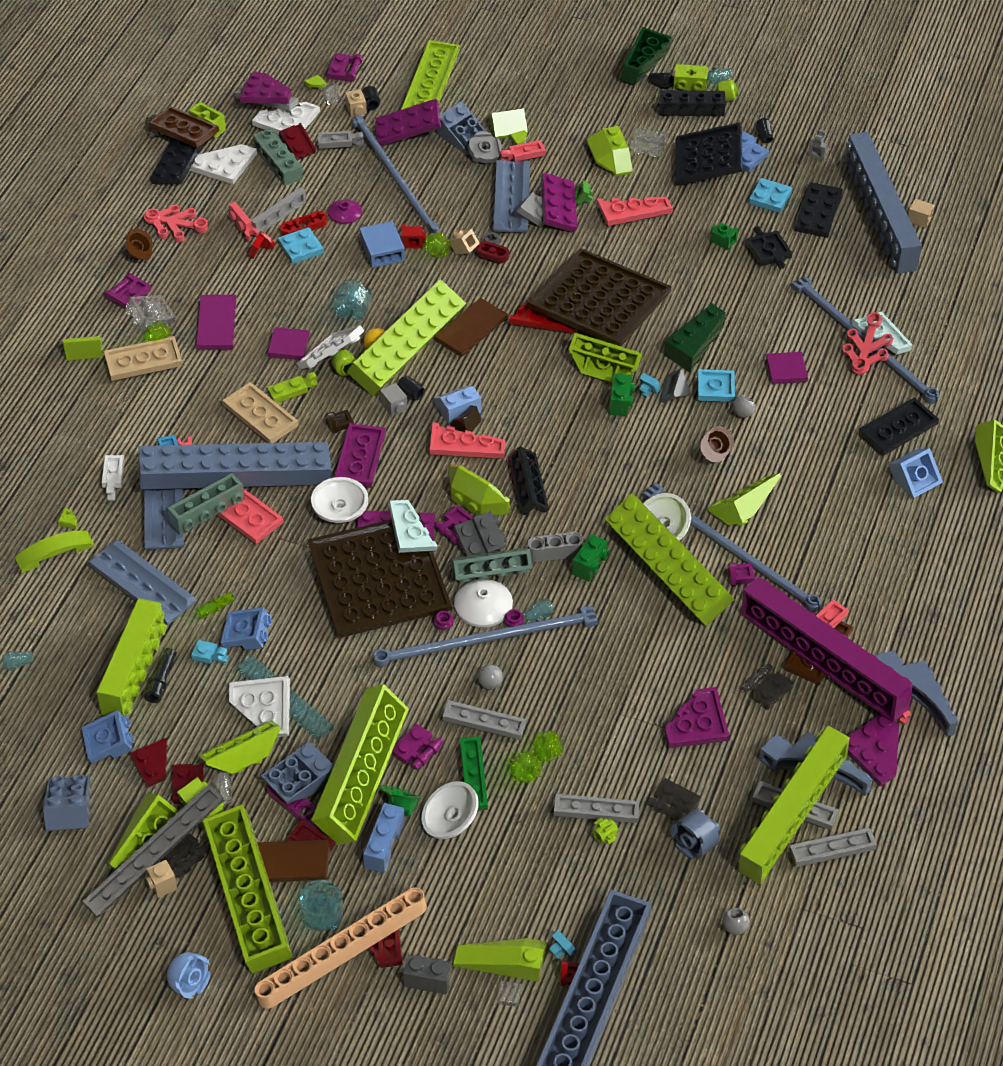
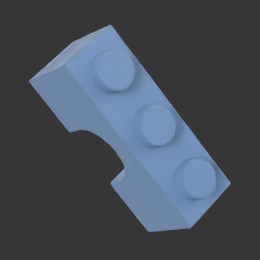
[363,803,405,873]

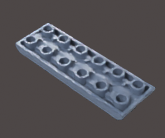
[494,160,530,232]
[144,488,184,550]
[87,540,196,625]

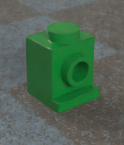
[710,223,738,250]

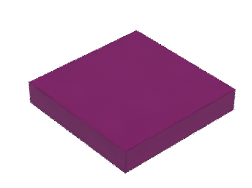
[268,327,310,360]
[766,351,808,384]

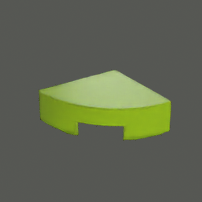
[304,75,327,89]
[510,130,527,145]
[58,508,78,530]

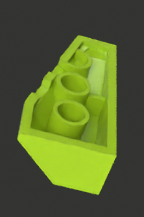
[975,419,1003,493]
[707,473,781,526]
[108,793,179,870]
[453,938,547,982]

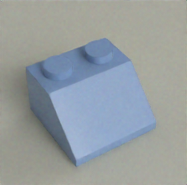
[432,386,481,425]
[889,448,943,498]

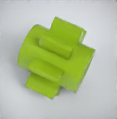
[592,817,618,844]

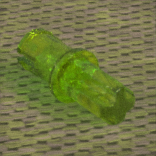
[196,592,235,619]

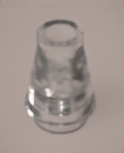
[211,773,233,806]

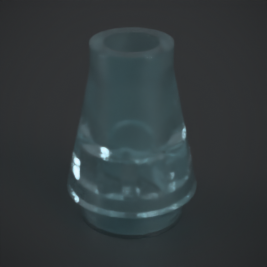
[708,68,733,84]
[524,598,555,623]
[2,651,34,671]

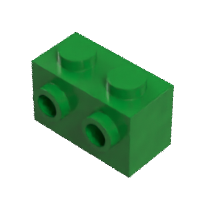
[610,373,635,417]
[572,534,609,582]

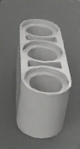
[528,532,583,562]

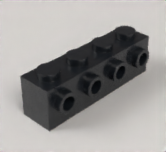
[658,90,726,116]

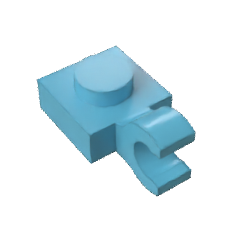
[191,640,229,664]

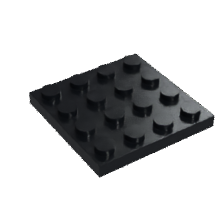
[675,122,742,186]

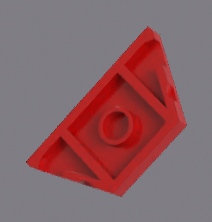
[509,297,577,333]

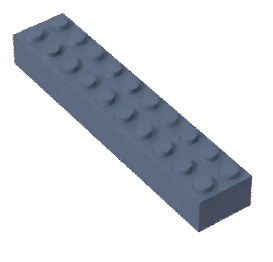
[844,132,922,274]
[138,442,331,489]
[537,890,652,1066]

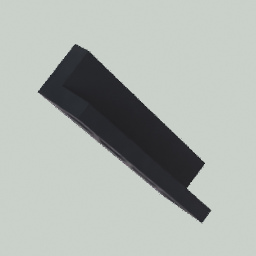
[507,446,549,515]

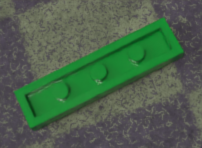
[460,737,488,811]

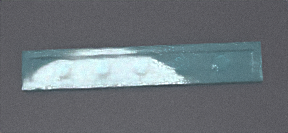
[237,655,333,741]

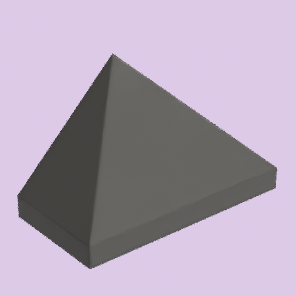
[660,369,691,403]

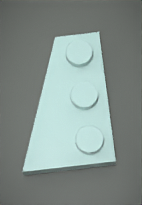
[852,312,913,354]
[388,500,438,553]

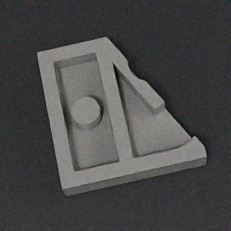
[516,192,545,227]

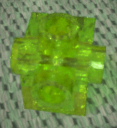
[531,730,565,762]
[509,751,543,783]

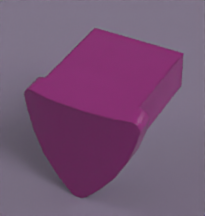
[727,563,755,586]

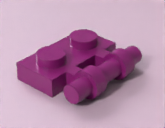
[434,505,473,547]
[391,724,444,770]

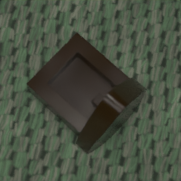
[450,405,482,432]
[326,409,354,434]

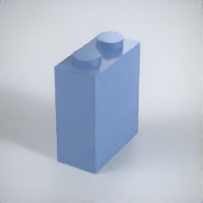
[360,221,405,268]

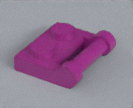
[327,53,363,82]
[104,273,151,310]

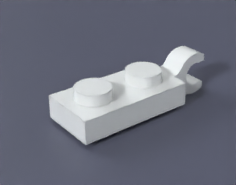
[102,455,125,500]

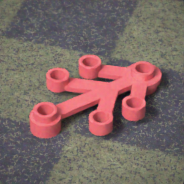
[144,205,208,242]
[842,312,893,375]

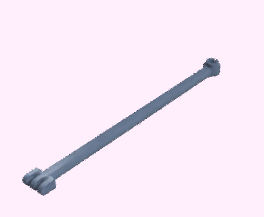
[351,114,439,242]
[791,276,939,404]
[642,483,821,612]
[373,606,598,667]

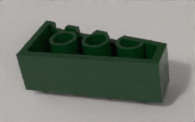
[620,27,672,85]
[664,304,726,373]

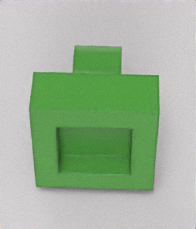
[575,180,593,205]

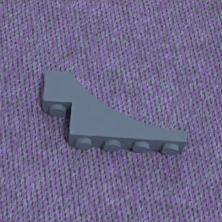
[875,650,958,736]
[759,731,873,796]

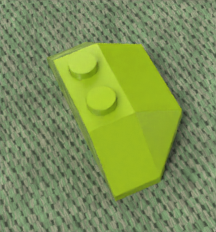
[586,126,633,176]
[569,333,643,383]
[448,464,510,515]
[199,720,280,774]

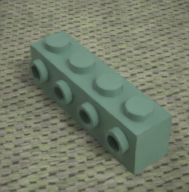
[253,128,304,186]
[168,473,244,534]
[451,547,533,582]

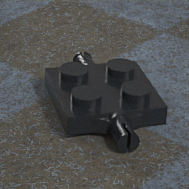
[746,226,792,270]

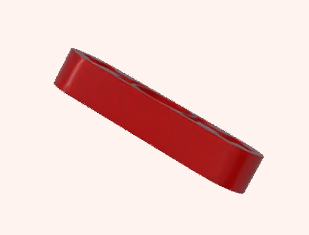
[280,211,327,236]

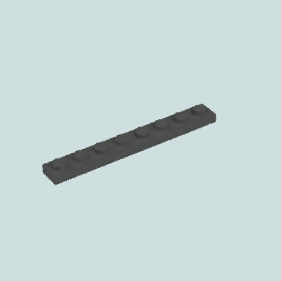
[82,784,224,918]

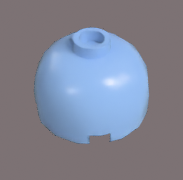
[167,952,211,999]

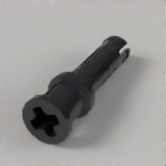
[144,648,177,703]

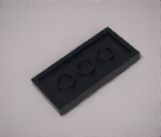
[150,138,204,184]
[795,182,843,238]
[859,397,939,456]

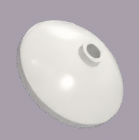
[311,477,368,523]
[643,493,691,541]
[454,579,513,628]
[422,781,479,839]

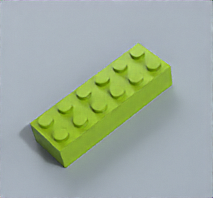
[97,598,166,716]

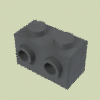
[403,954,451,994]

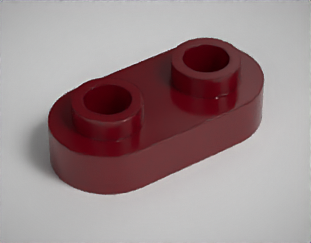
[476,241,509,263]

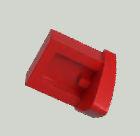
[248,231,275,259]
[560,960,580,987]

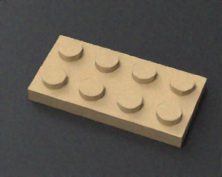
[104,336,183,381]
[222,382,299,443]

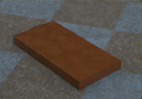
[148,106,220,148]
[435,298,508,357]
[783,612,853,686]
[257,840,330,882]

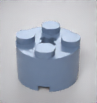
[671,808,720,859]

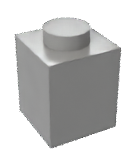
[380,383,407,416]

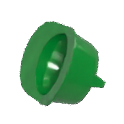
[379,785,423,817]

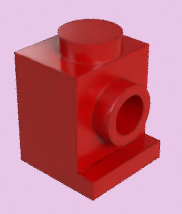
[402,224,426,249]

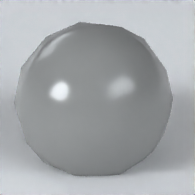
[733,395,756,418]
[478,665,503,690]
[722,908,750,935]

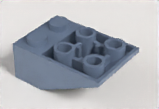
[435,101,486,155]
[261,741,334,803]
[43,774,91,831]

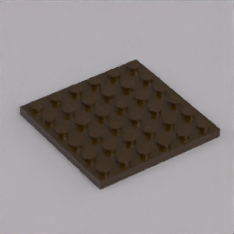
[527,248,672,346]
[308,513,452,638]

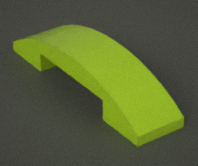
[15,530,94,573]

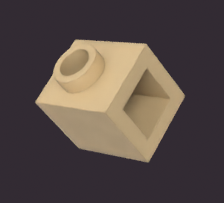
[345,89,367,117]
[906,199,934,228]
[448,229,480,255]
[145,860,177,898]

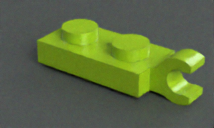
[267,372,318,403]

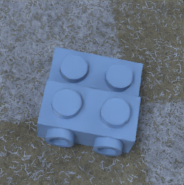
[742,131,769,172]
[221,607,272,650]
[81,710,134,764]

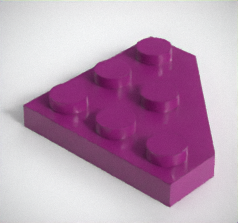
[240,72,292,104]
[665,687,730,748]
[847,714,899,787]

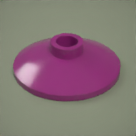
[328,199,362,224]

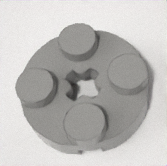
[468,132,502,163]

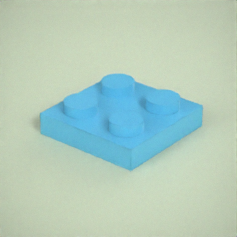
[749,178,793,213]
[278,227,324,264]
[698,369,735,402]

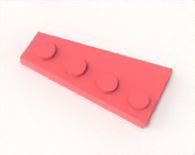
[597,197,673,226]
[430,422,505,459]

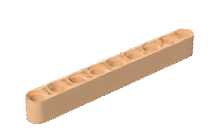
[255,888,427,1009]

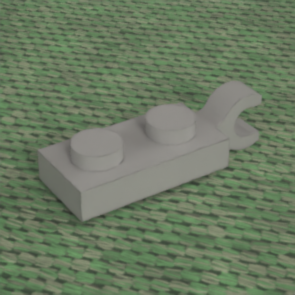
[318,130,364,149]

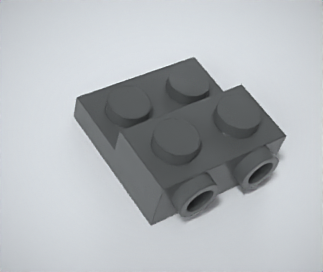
[453,511,507,557]

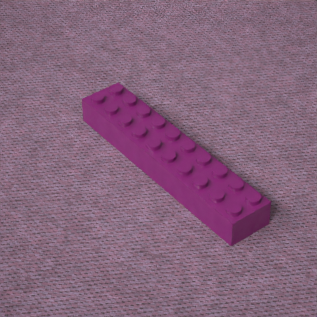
[742,577,913,723]

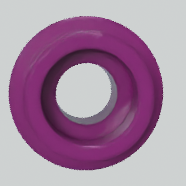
[504,609,524,627]
[434,611,454,630]

